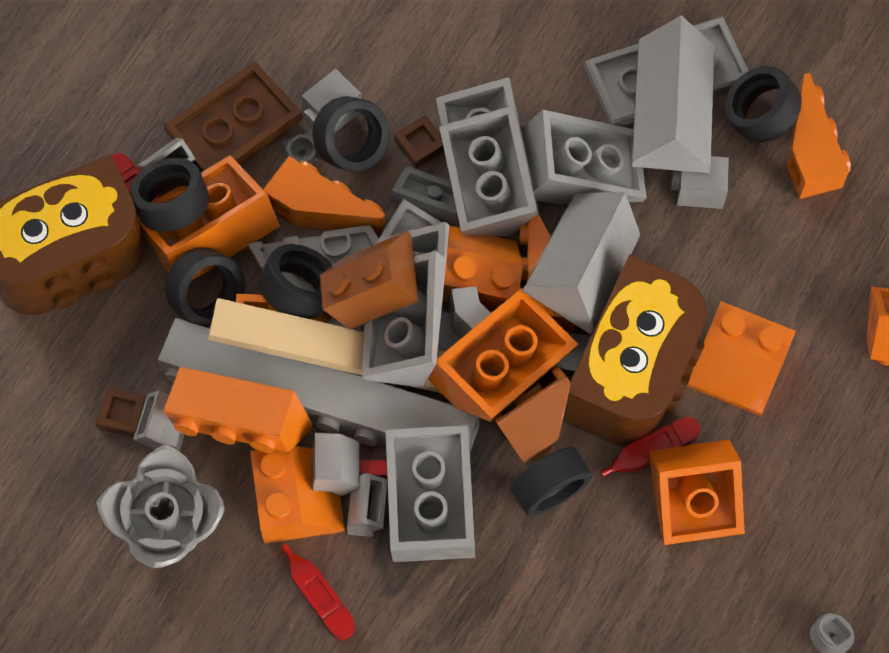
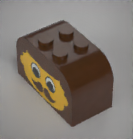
[0,154,145,315]
[563,254,707,445]

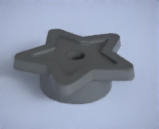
[281,131,321,166]

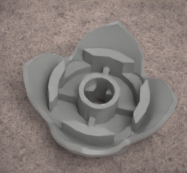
[96,444,225,568]

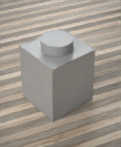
[301,69,361,134]
[671,156,729,209]

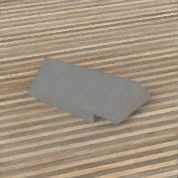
[632,15,714,173]
[436,77,539,237]
[522,192,640,334]
[362,222,450,388]

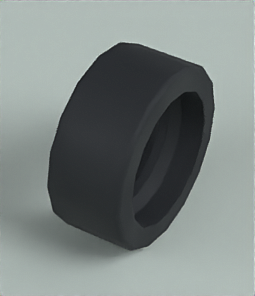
[724,66,802,143]
[312,96,390,172]
[129,158,210,232]
[258,244,332,319]
[165,248,246,327]
[510,447,593,516]

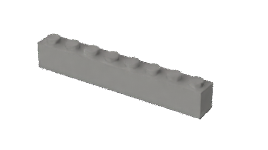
[158,318,479,452]

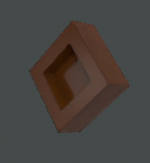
[394,115,444,169]
[96,387,146,437]

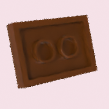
[164,61,302,172]

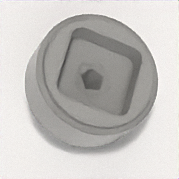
[810,613,855,653]

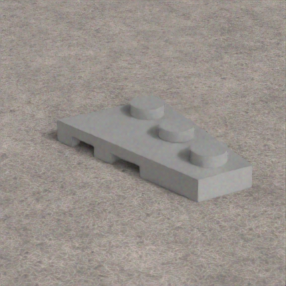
[248,225,378,291]

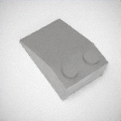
[521,110,647,205]
[386,425,475,562]

